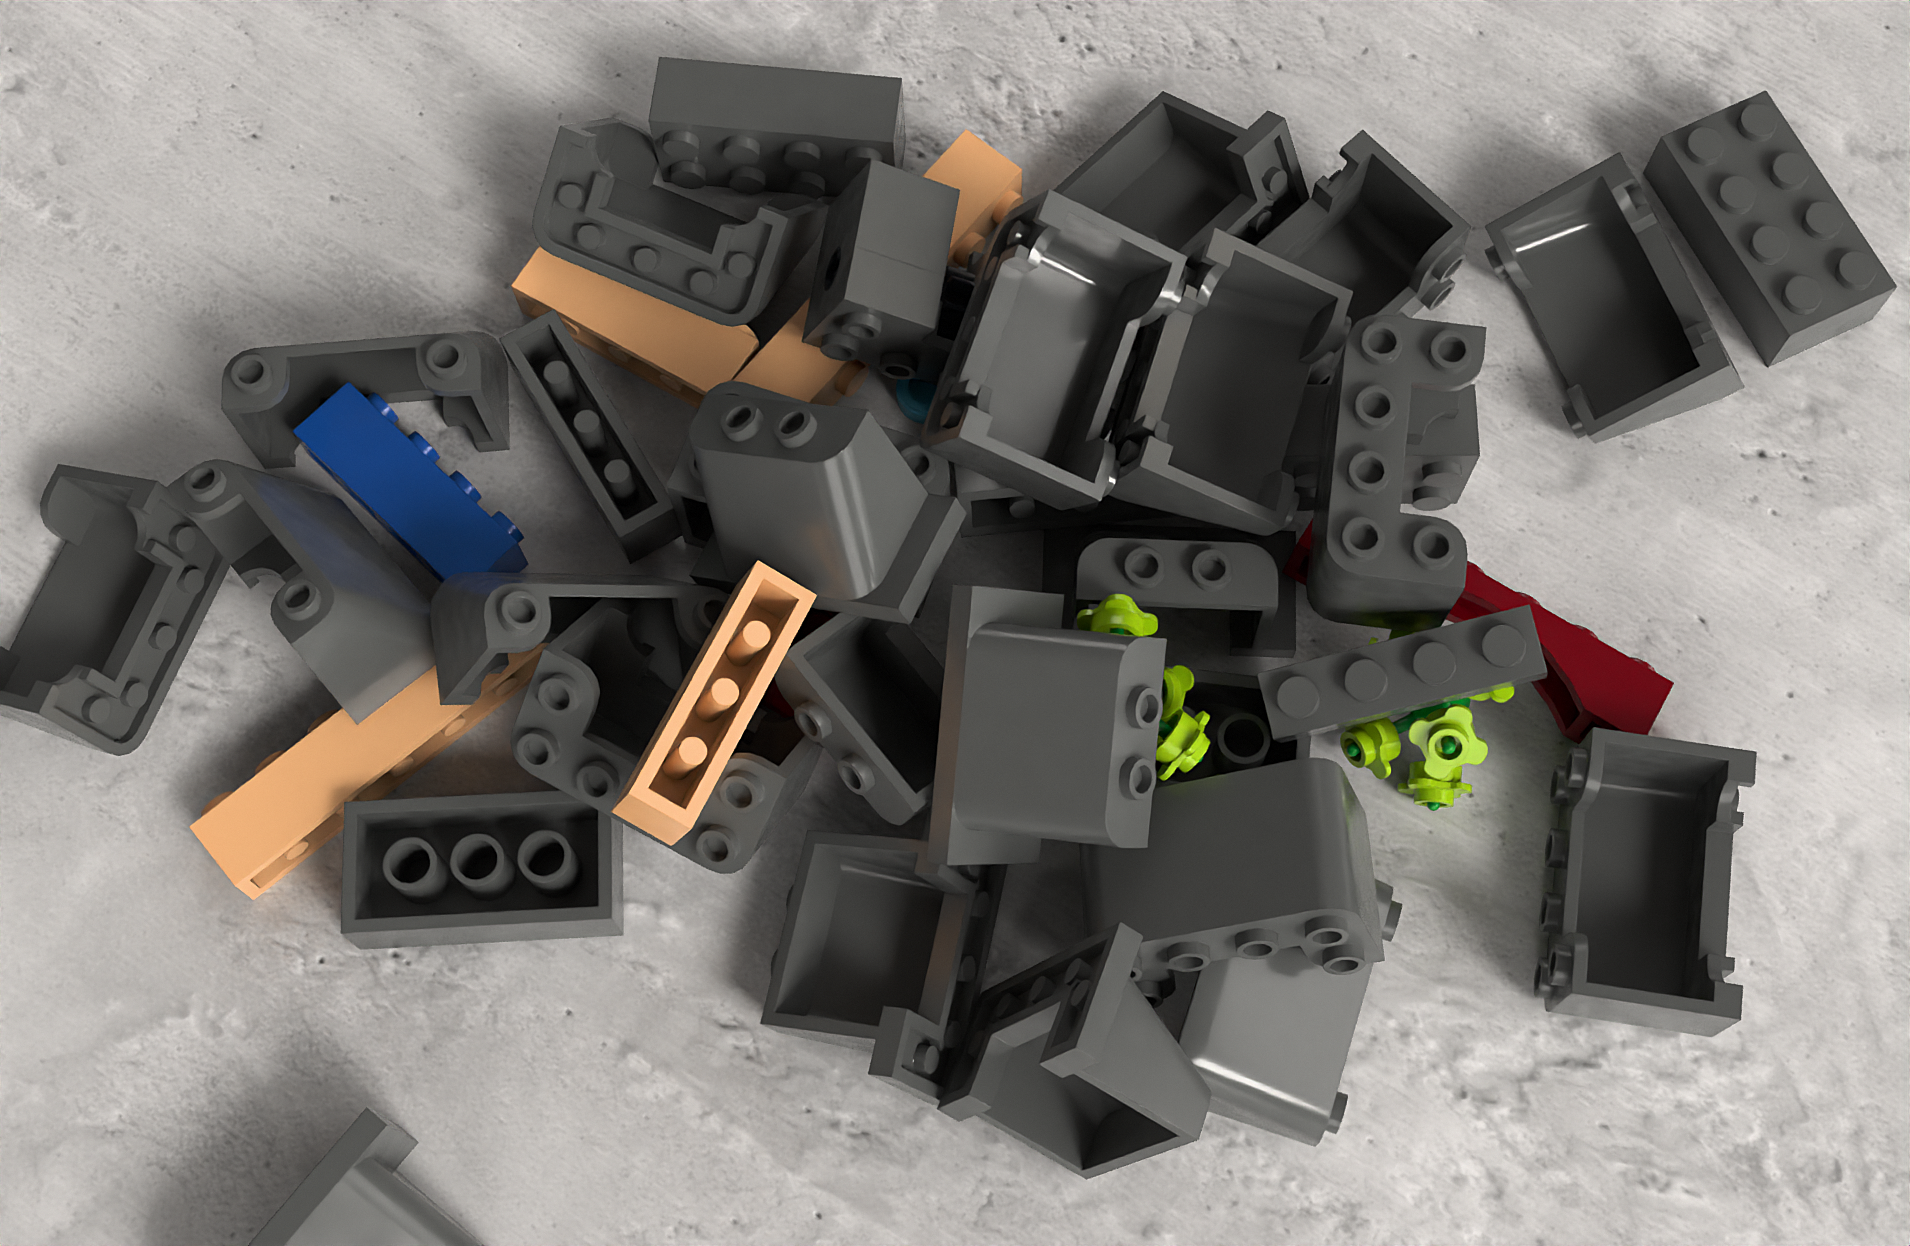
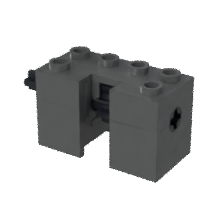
[802,159,988,387]

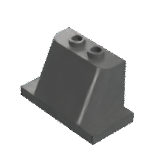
[1053,91,1310,352]
[689,393,967,624]
[1042,524,1296,658]
[927,584,1167,865]
[774,611,945,825]
[760,808,1008,1106]
[937,922,1211,1180]
[248,1107,484,1246]

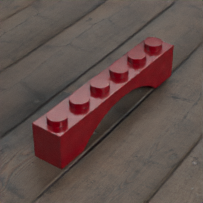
[1282,518,1674,744]

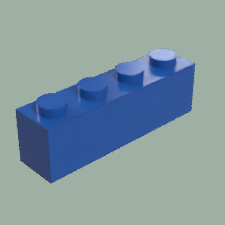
[292,381,529,584]

